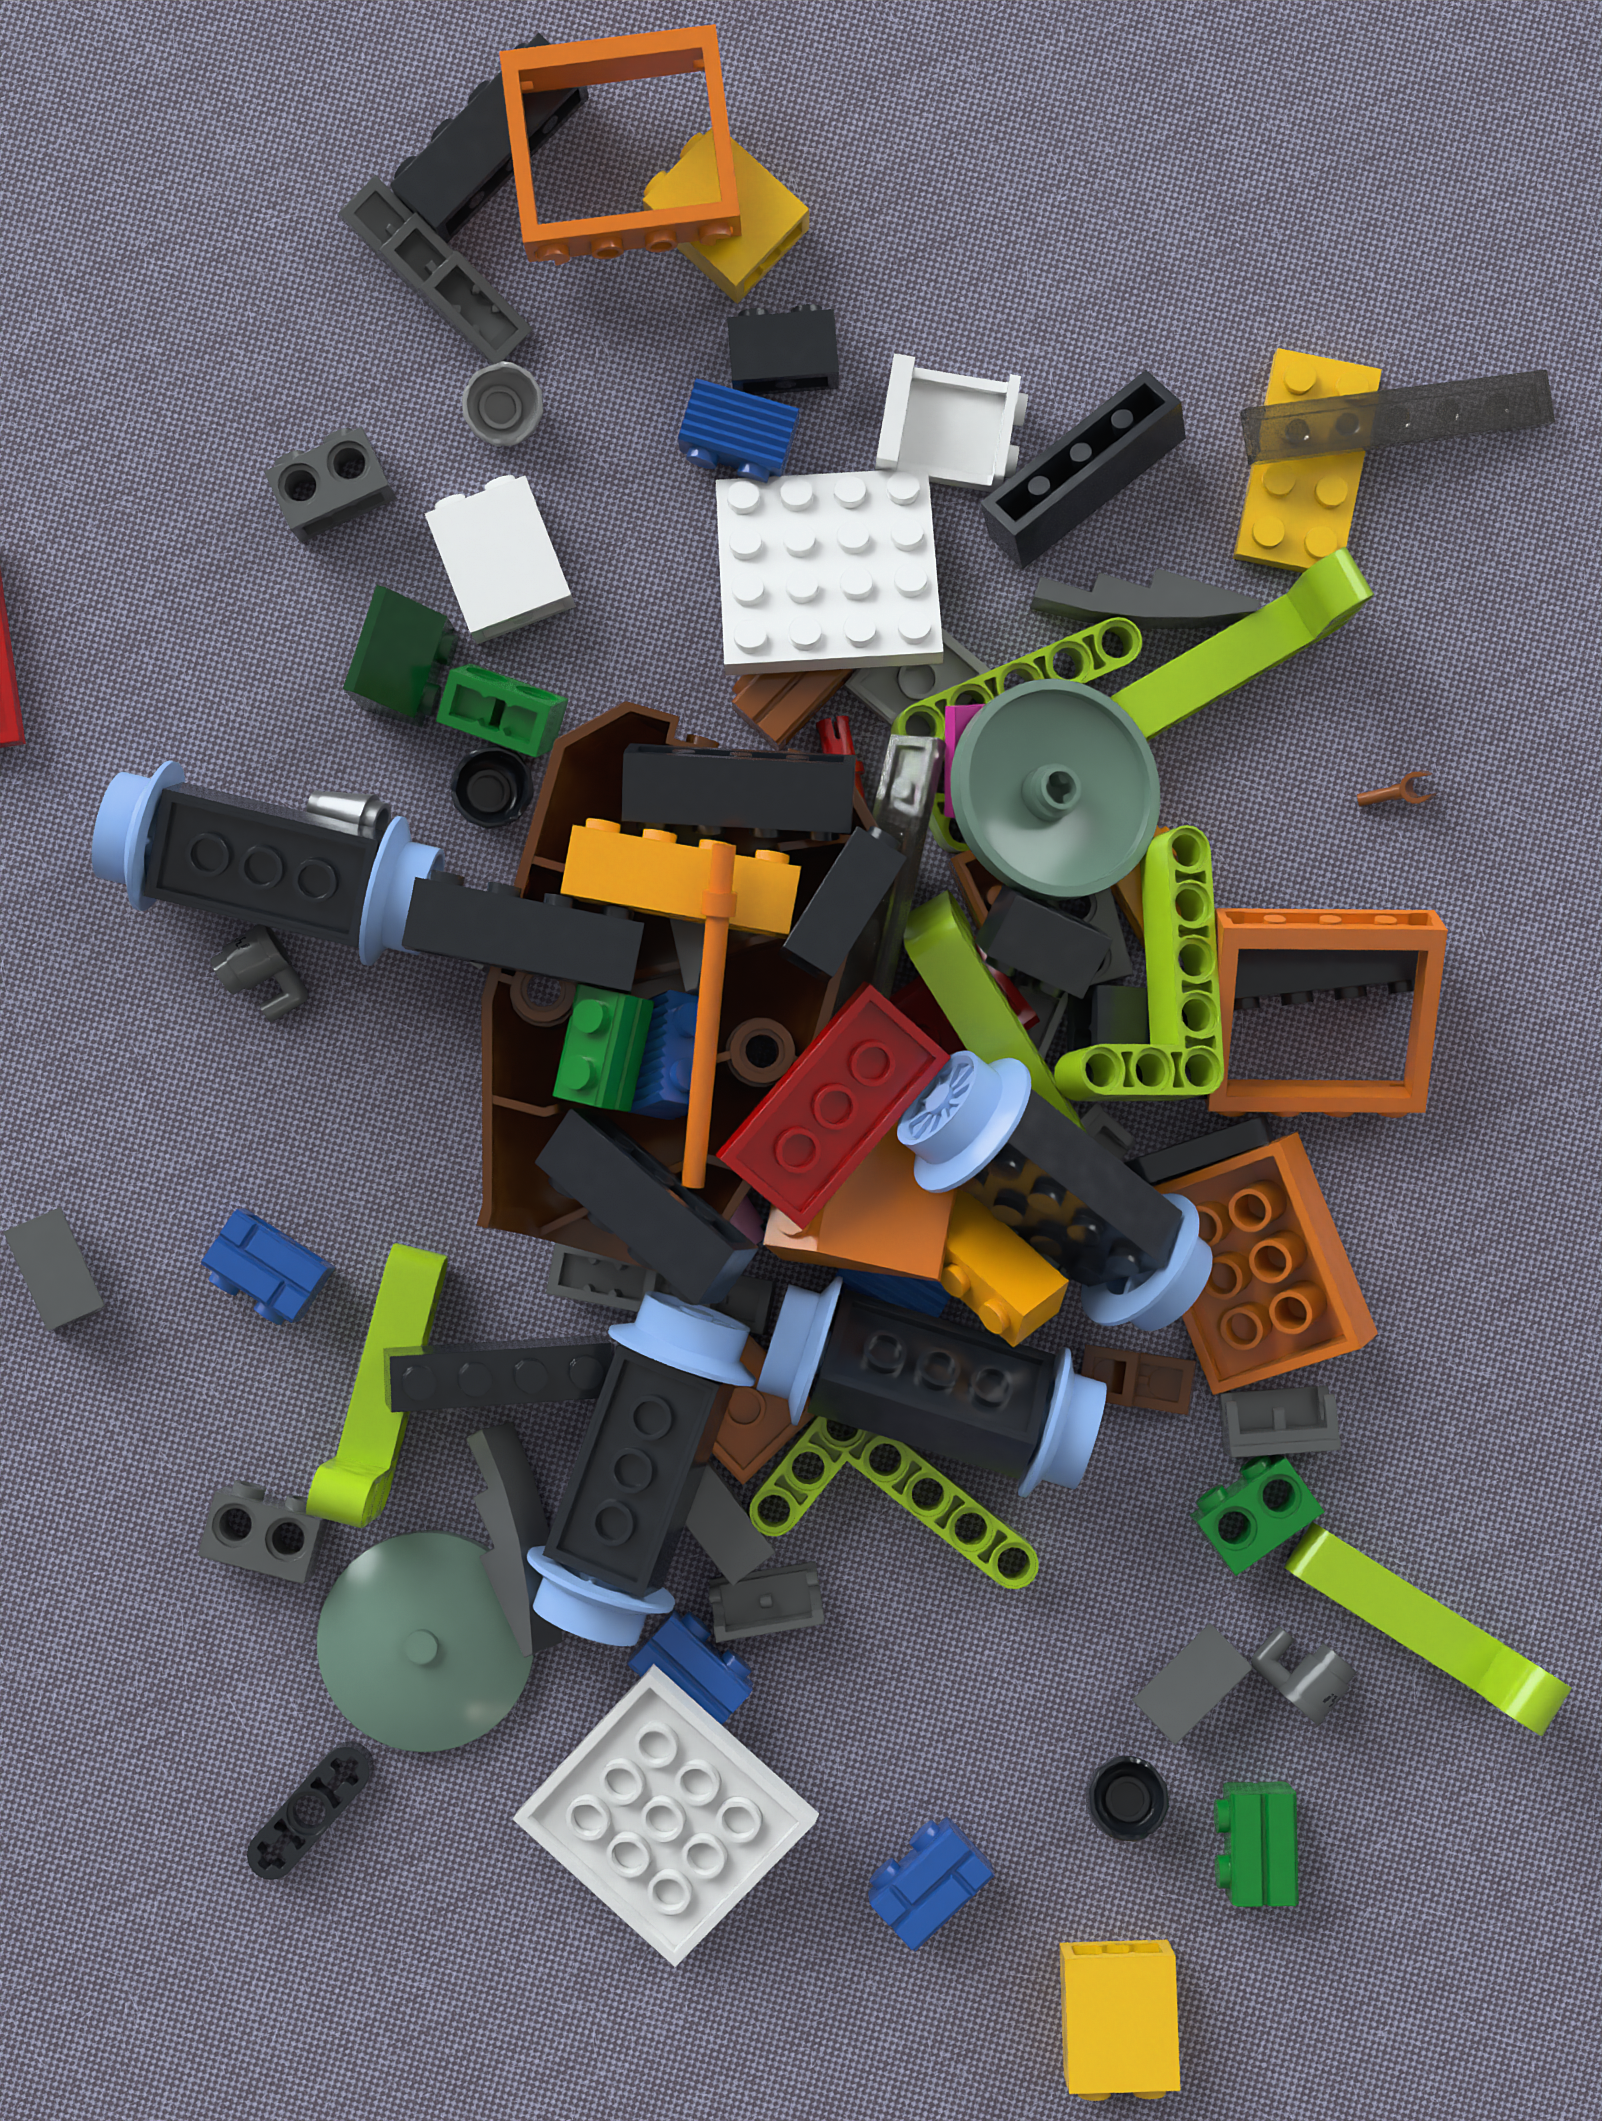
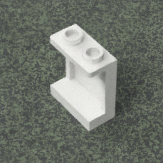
[875,353,1028,492]
[425,475,576,644]

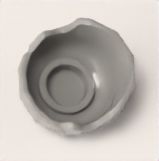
[462,361,543,447]

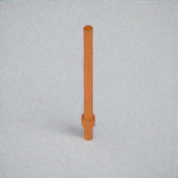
[682,843,738,1188]

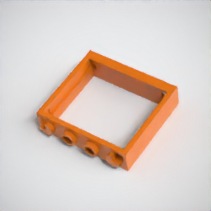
[499,24,742,266]
[1204,908,1448,1118]

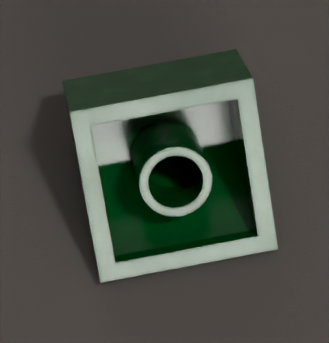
[343,585,458,728]

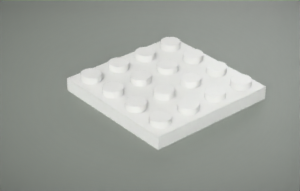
[716,470,943,676]
[513,1664,819,1967]

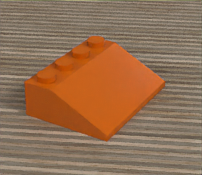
[763,1119,958,1282]
[1152,1131,1378,1395]

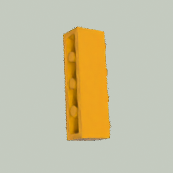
[560,818,801,939]
[940,1189,1069,1347]

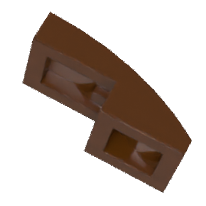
[1081,1344,1197,1415]

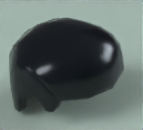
[450,746,534,829]
[1085,1756,1169,1842]

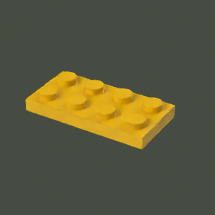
[1233,348,1382,573]

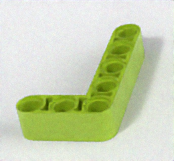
[1109,547,1375,742]
[891,617,1142,854]
[1054,825,1224,1101]
[902,889,1087,1133]
[306,1243,448,1528]
[749,1415,1039,1589]
[1284,1521,1572,1736]

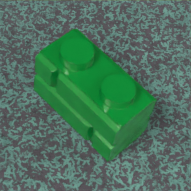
[553,984,655,1112]
[1214,1781,1299,1907]

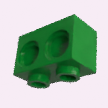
[436,663,569,758]
[1189,1454,1325,1576]

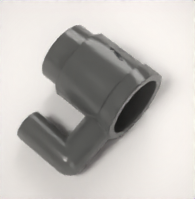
[210,924,308,1023]
[1251,1625,1357,1726]

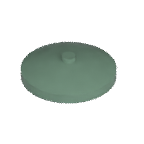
[951,679,1160,901]
[317,1530,535,1752]

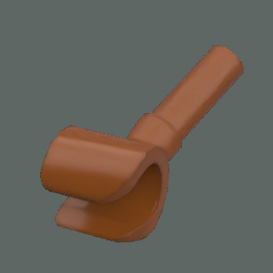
[1357,770,1437,807]

